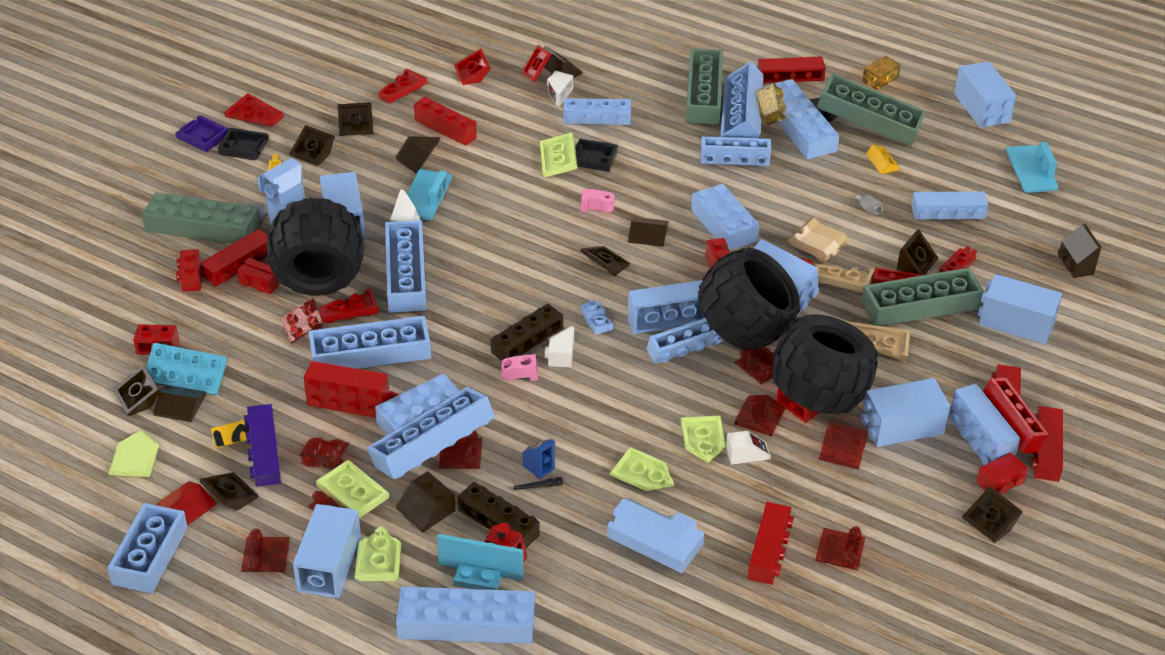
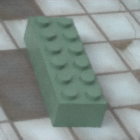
[686,48,723,125]
[817,73,926,146]
[142,192,260,244]
[862,268,984,326]

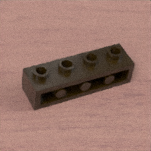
[491,303,563,361]
[457,482,540,548]

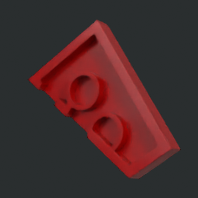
[378,68,428,104]
[224,93,284,127]
[319,288,379,323]

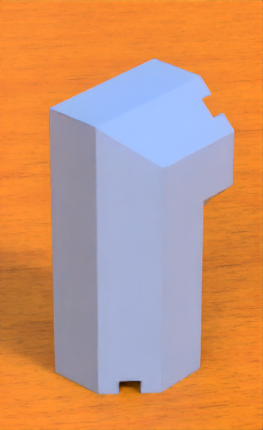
[257,158,305,227]
[607,498,704,573]

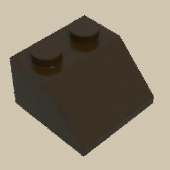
[1058,224,1101,278]
[396,471,456,533]

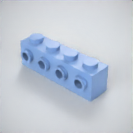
[564,98,631,125]
[700,136,771,166]
[911,192,988,220]
[646,318,723,364]

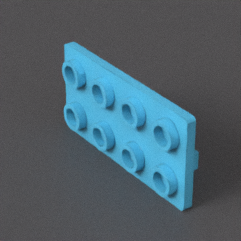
[1005,142,1059,193]
[407,169,452,220]
[147,343,228,395]
[437,534,524,590]

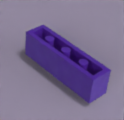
[244,404,281,487]

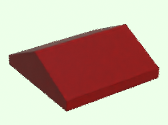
[521,45,552,82]
[454,48,491,85]
[156,481,216,526]

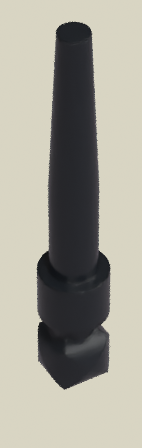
[513,477,563,490]

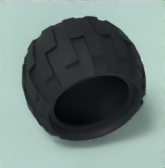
[267,198,364,296]
[698,247,801,351]
[772,314,878,414]

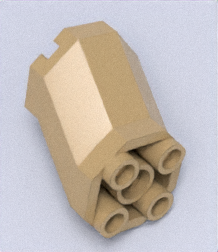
[787,216,850,264]

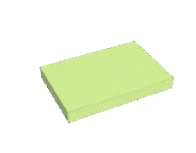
[540,133,578,178]
[316,460,389,518]

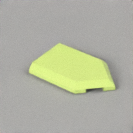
[680,416,726,463]
[109,429,159,477]
[610,447,674,491]
[355,526,401,581]

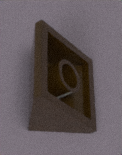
[544,46,583,78]
[396,136,440,174]
[897,229,939,275]

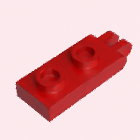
[939,246,977,273]

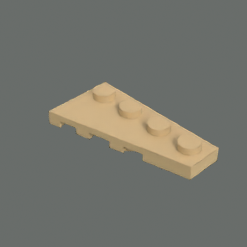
[845,321,910,362]

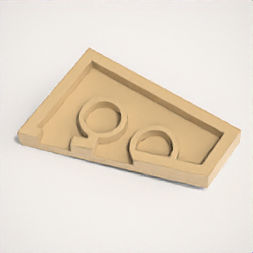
[816,265,875,293]

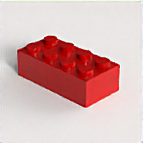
[303,361,390,418]

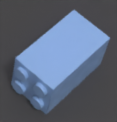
[954,61,1016,128]
[320,172,366,240]
[754,239,819,315]
[978,274,1063,345]
[861,378,950,447]
[293,504,361,599]

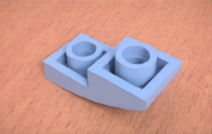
[580,300,613,335]

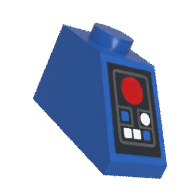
[523,439,555,479]

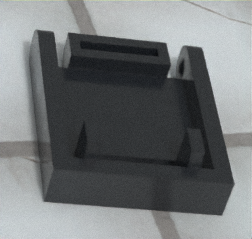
[218,128,269,160]
[575,139,618,172]

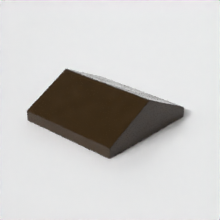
[337,102,373,136]
[289,125,335,165]
[628,217,669,247]
[580,246,630,276]
[113,365,160,416]
[153,385,206,422]
[200,472,258,510]
[962,486,1023,543]

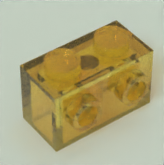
[862,56,901,90]
[756,83,787,126]

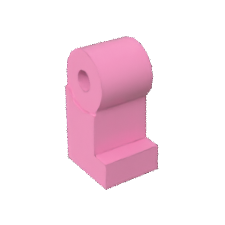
[581,188,615,213]
[501,354,538,381]

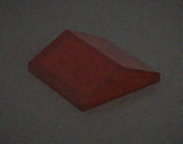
[734,394,786,437]

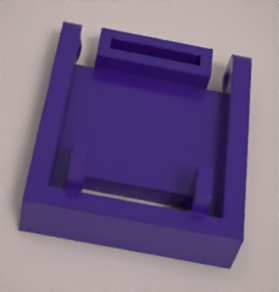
[175,115,229,152]

